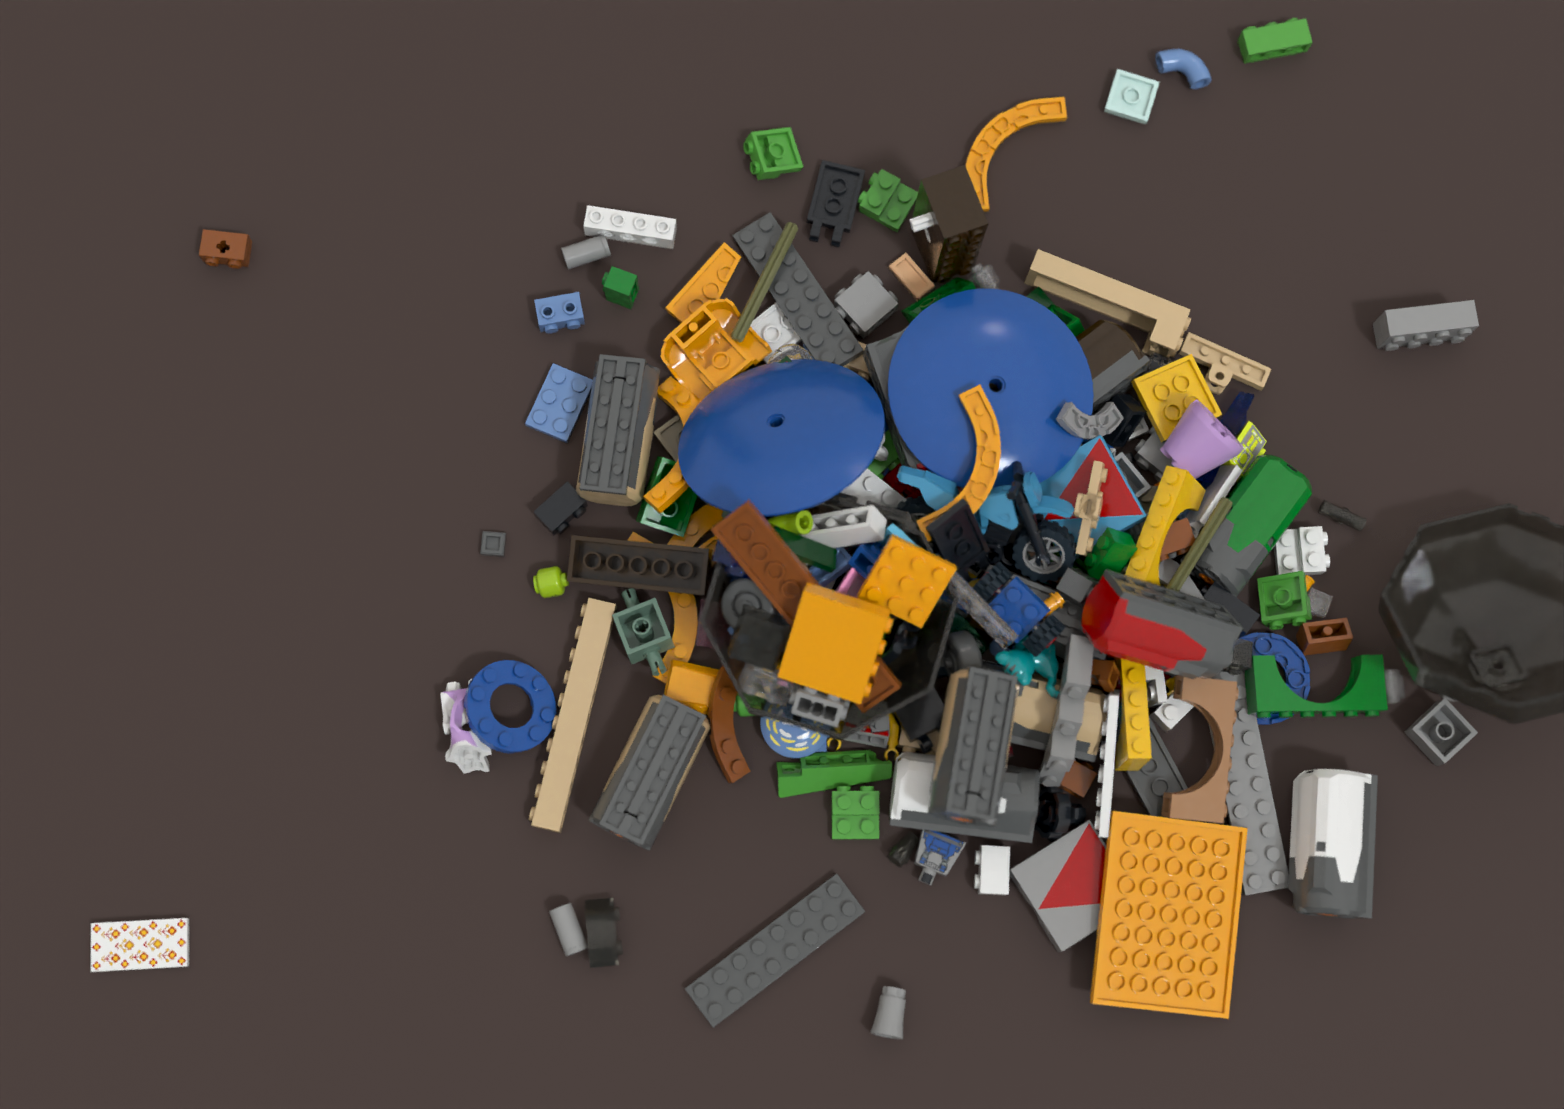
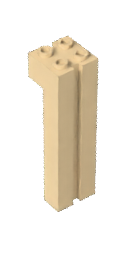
[1024,249,1191,362]

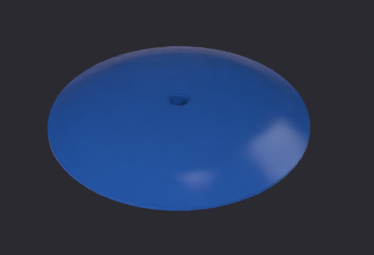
[888,288,1094,488]
[678,359,885,516]

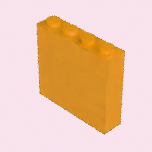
[777,582,893,704]

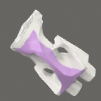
[440,679,492,774]

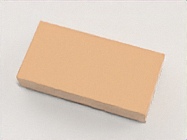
[889,253,935,301]

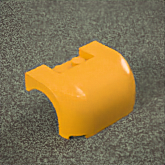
[660,298,772,403]

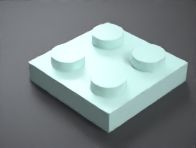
[1104,69,1159,124]

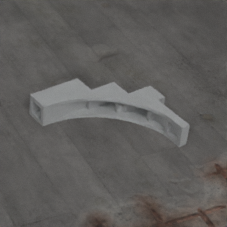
[1039,634,1094,787]

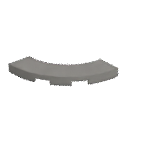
[1056,402,1123,439]

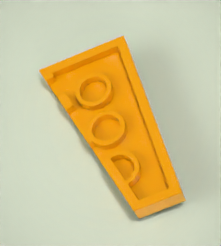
[665,242,741,323]

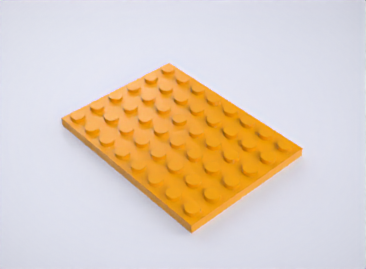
[1090,811,1248,1019]

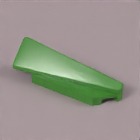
[777,750,892,798]

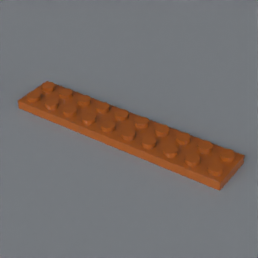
[710,499,902,713]

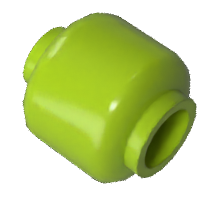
[533,566,569,598]

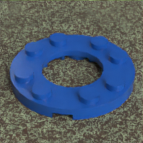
[1233,632,1310,725]
[464,660,556,754]

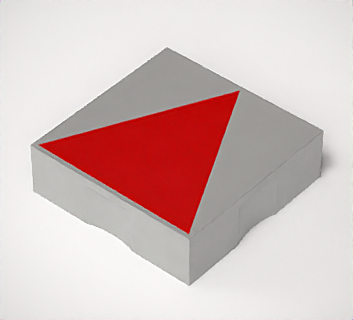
[1009,820,1106,952]

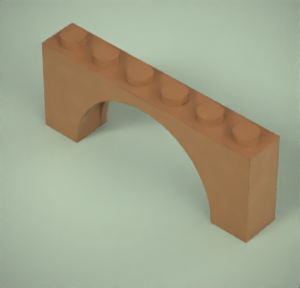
[1161,675,1239,823]

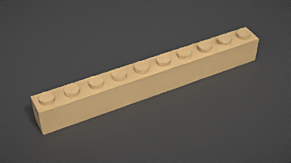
[529,598,617,833]

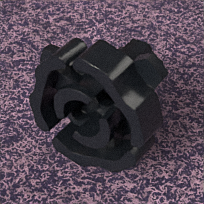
[1034,786,1086,842]

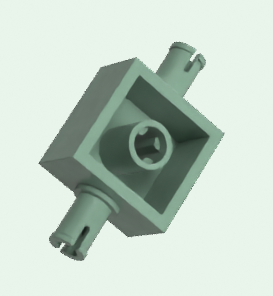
[612,588,675,676]

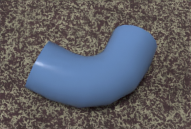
[1155,49,1212,89]

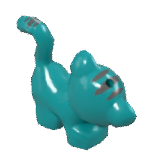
[995,635,1059,700]

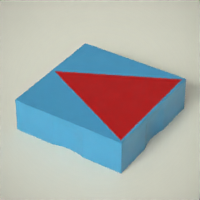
[1040,435,1147,560]

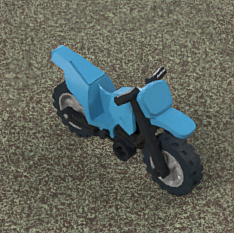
[889,461,1076,583]

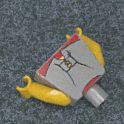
[827,702,899,761]

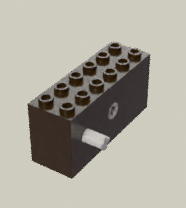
[909,165,988,283]

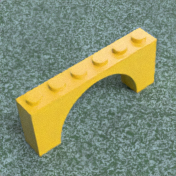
[1125,465,1206,586]
[1107,655,1152,771]

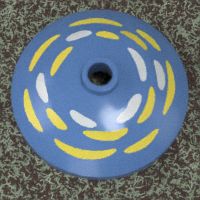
[760,688,830,758]

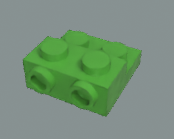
[743,127,803,180]
[858,169,918,232]
[1257,571,1312,630]
[831,786,880,840]

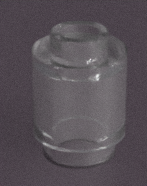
[1384,669,1405,704]

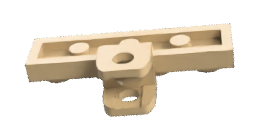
[1179,332,1271,395]
[1074,461,1108,557]

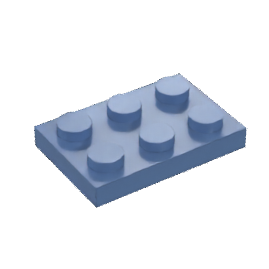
[525,363,593,443]

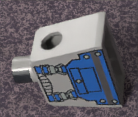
[914,829,966,886]

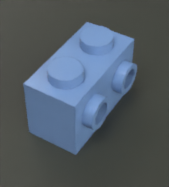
[534,292,585,333]

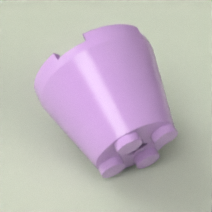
[1160,399,1244,479]

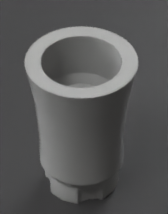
[870,986,906,1040]

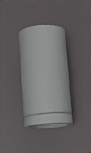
[561,234,611,270]
[549,903,588,957]

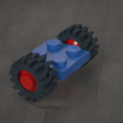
[970,562,1066,657]

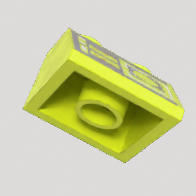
[1220,421,1267,483]

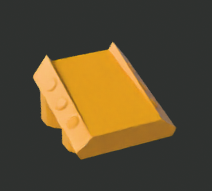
[664,659,719,715]

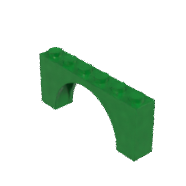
[1244,655,1388,718]

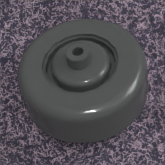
[721,576,779,634]
[942,630,983,678]

